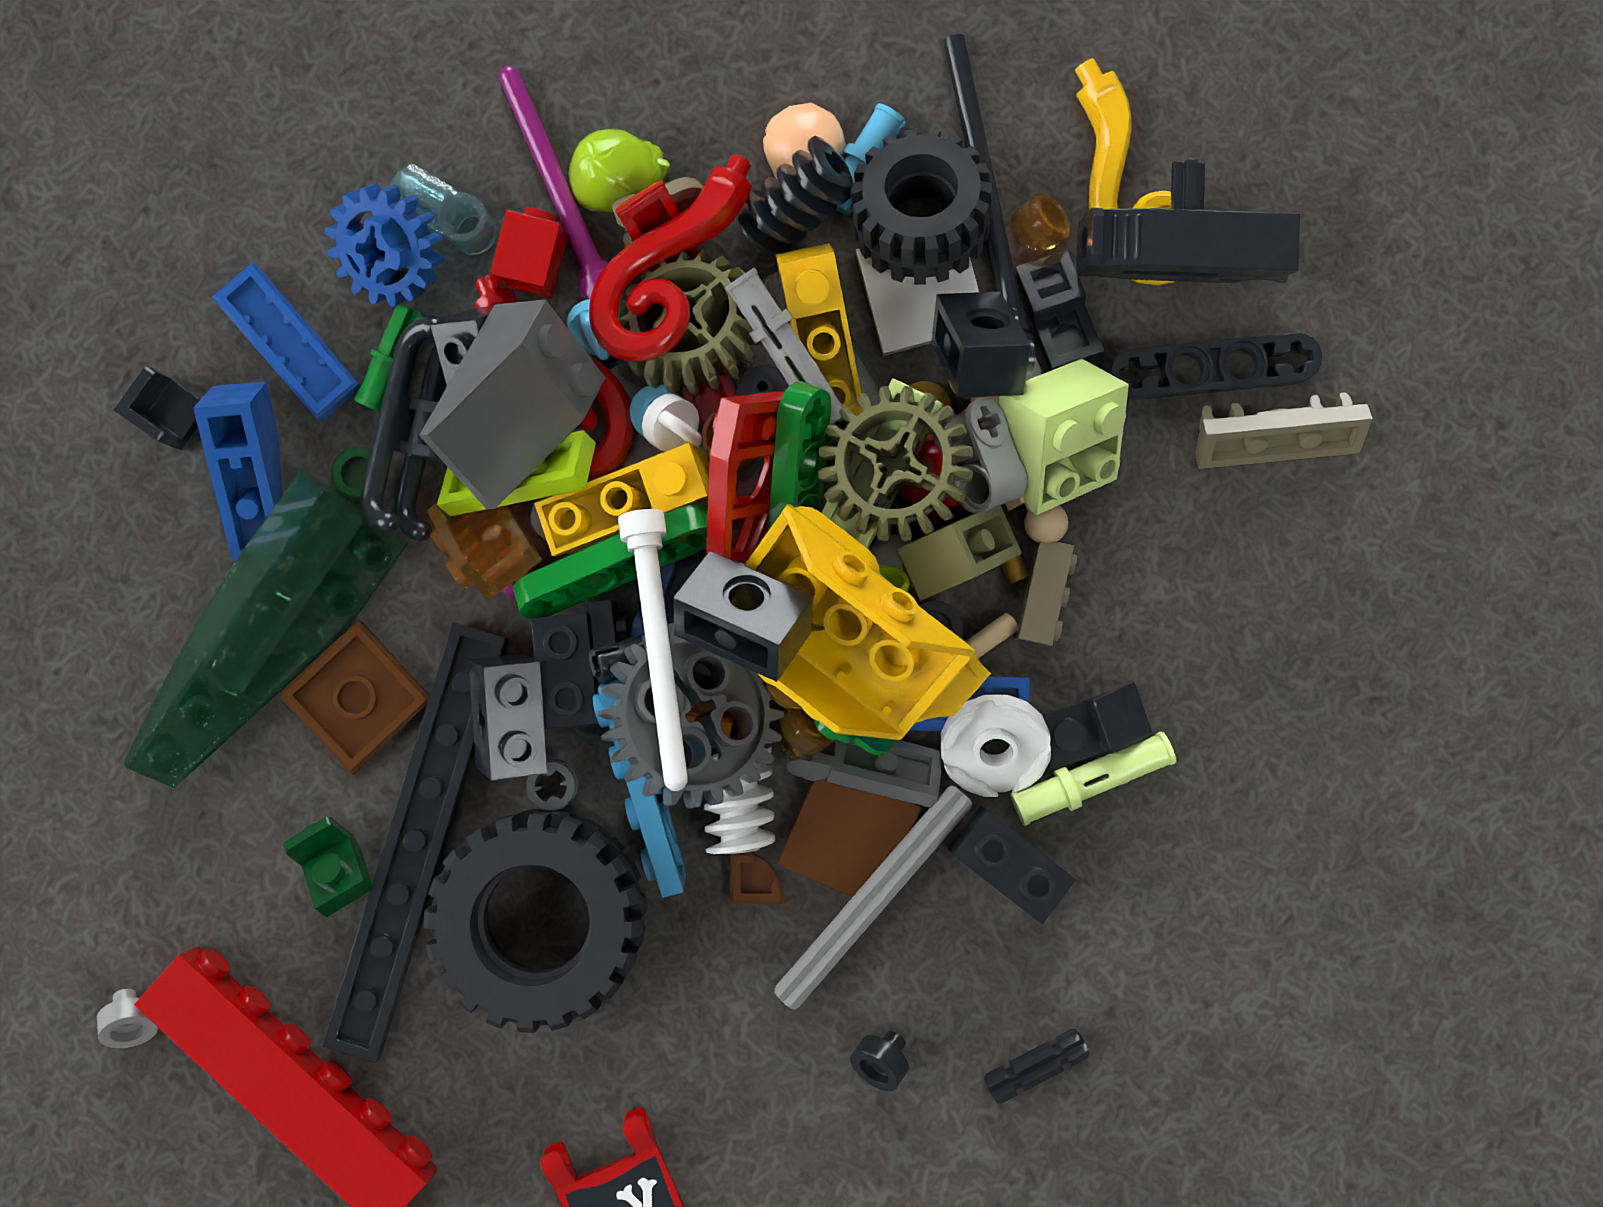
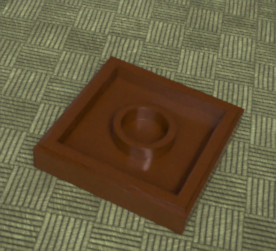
[278,620,430,775]
[777,778,921,897]

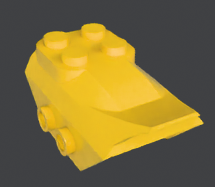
[745,504,991,740]

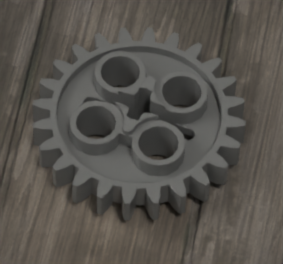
[598,623,784,808]

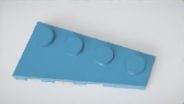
[593,679,686,898]

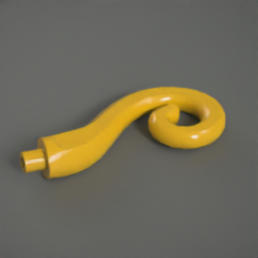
[1075,58,1175,285]

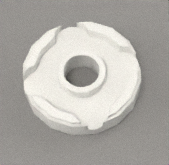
[941,695,1051,797]

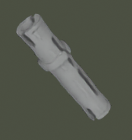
[724,267,843,424]

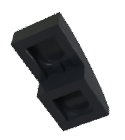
[1016,250,1104,371]

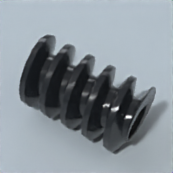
[737,135,853,257]

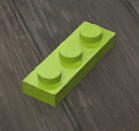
[437,430,596,516]

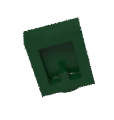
[283,817,374,917]

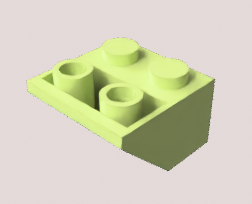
[999,359,1129,515]

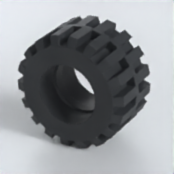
[851,129,992,285]

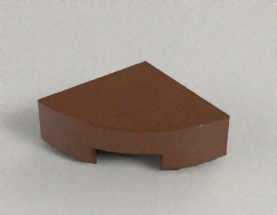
[730,852,785,904]

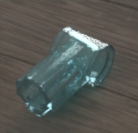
[389,163,498,256]

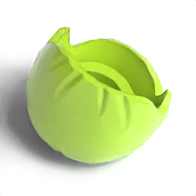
[568,129,670,213]

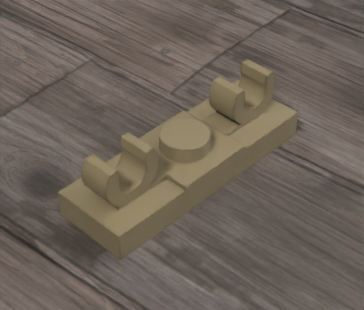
[1195,392,1373,469]

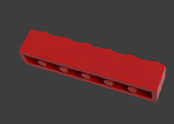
[134,946,438,1207]

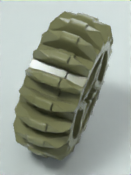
[618,249,761,397]
[818,386,973,541]

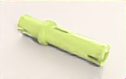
[1010,732,1176,826]

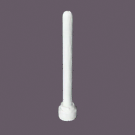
[618,509,688,791]

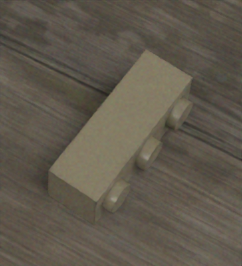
[1015,541,1077,646]

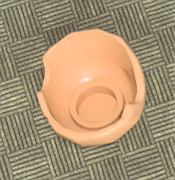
[763,103,846,179]

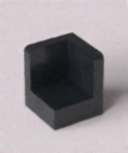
[114,366,201,450]

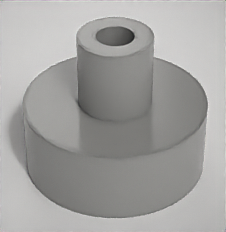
[96,989,158,1048]

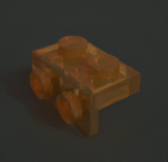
[427,504,543,600]

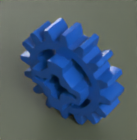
[325,183,444,307]

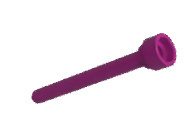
[499,66,608,301]

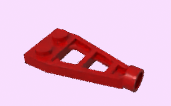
[706,391,785,564]

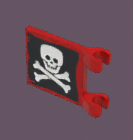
[540,1107,685,1207]

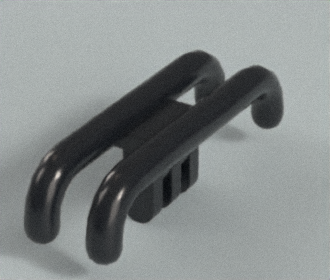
[360,316,445,541]

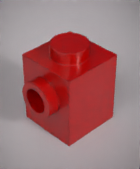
[490,207,568,299]

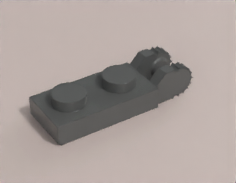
[785,721,942,808]

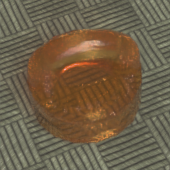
[1010,193,1070,255]
[779,708,833,760]

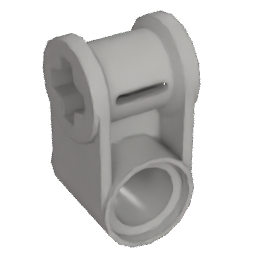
[933,398,1028,514]

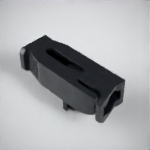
[1076,159,1300,283]

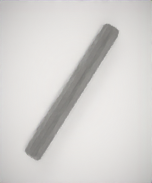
[774,786,972,1010]

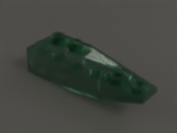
[123,470,409,788]

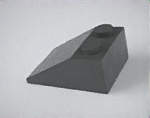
[419,300,606,509]

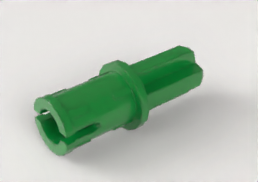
[354,305,425,412]

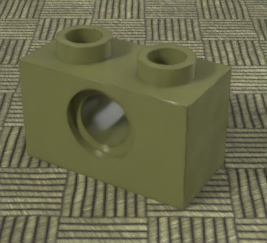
[897,506,1022,601]

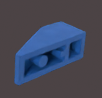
[193,381,287,561]

